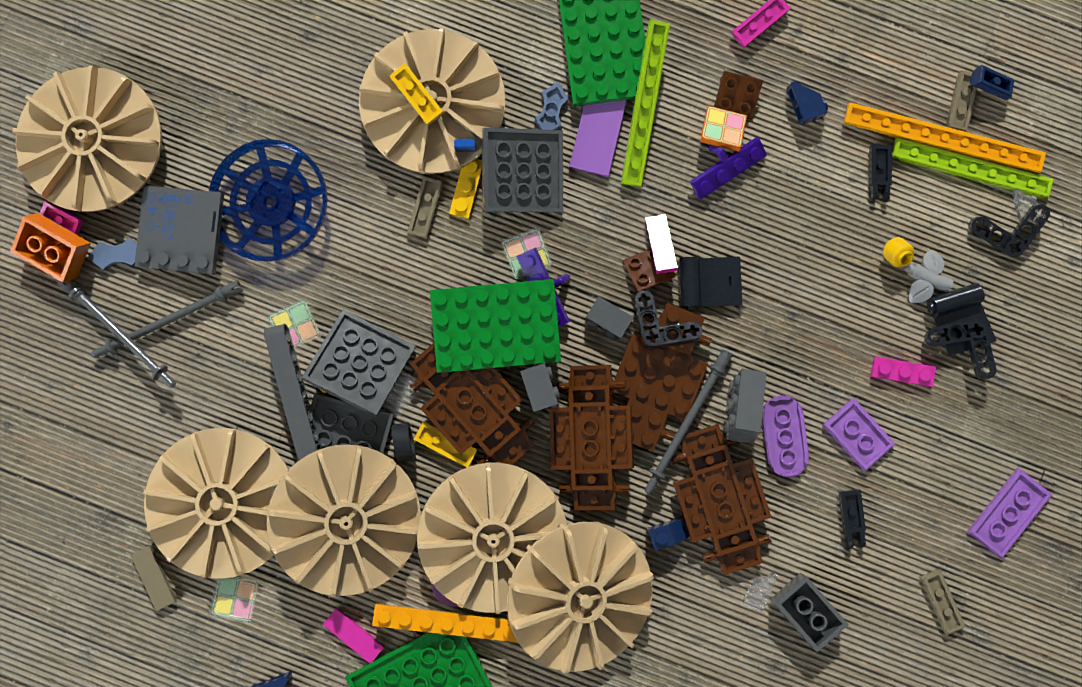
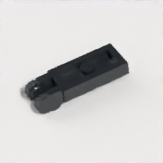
[869,145,892,202]
[838,489,866,549]

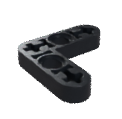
[969,204,1050,257]
[635,291,703,349]
[924,321,997,380]

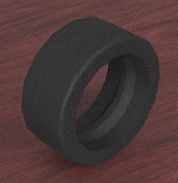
[391,422,416,463]

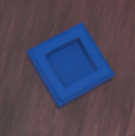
[454,139,476,152]

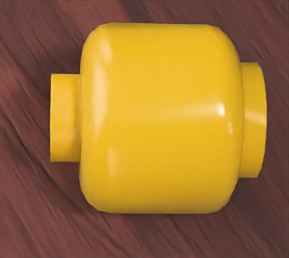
[883,237,915,268]

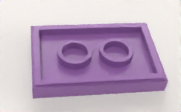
[822,398,895,471]

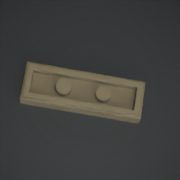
[946,70,977,132]
[407,176,444,240]
[130,545,177,611]
[919,569,966,635]

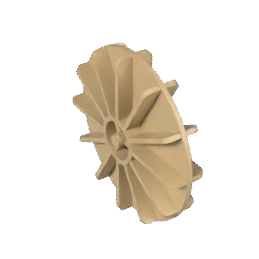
[359,27,505,174]
[12,65,164,213]
[143,428,289,579]
[267,445,421,597]
[417,462,567,614]
[507,521,654,674]

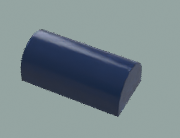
[970,65,1014,100]

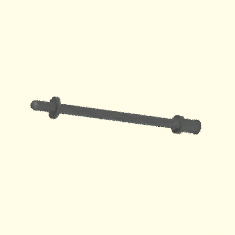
[57,280,176,388]
[91,280,243,358]
[645,349,733,494]

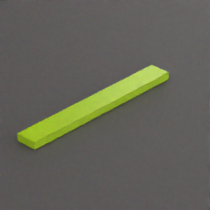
[621,19,670,187]
[892,137,1054,200]

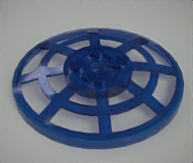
[209,139,328,262]

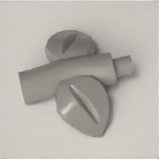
[903,250,954,303]

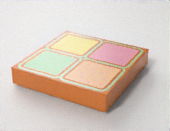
[700,106,747,152]

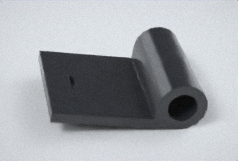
[679,256,742,311]
[927,283,997,357]

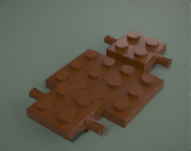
[614,303,712,452]
[410,343,535,465]
[549,365,634,510]
[671,424,772,575]

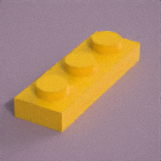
[389,63,444,126]
[449,159,482,220]
[413,421,478,467]

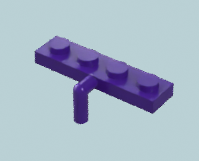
[689,137,767,200]
[516,248,570,327]

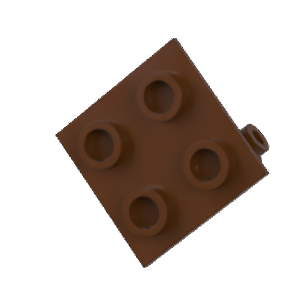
[714,71,763,120]
[622,248,676,292]

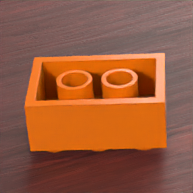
[10,213,91,282]

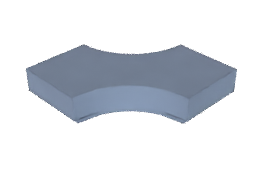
[534,82,569,130]
[87,238,137,271]

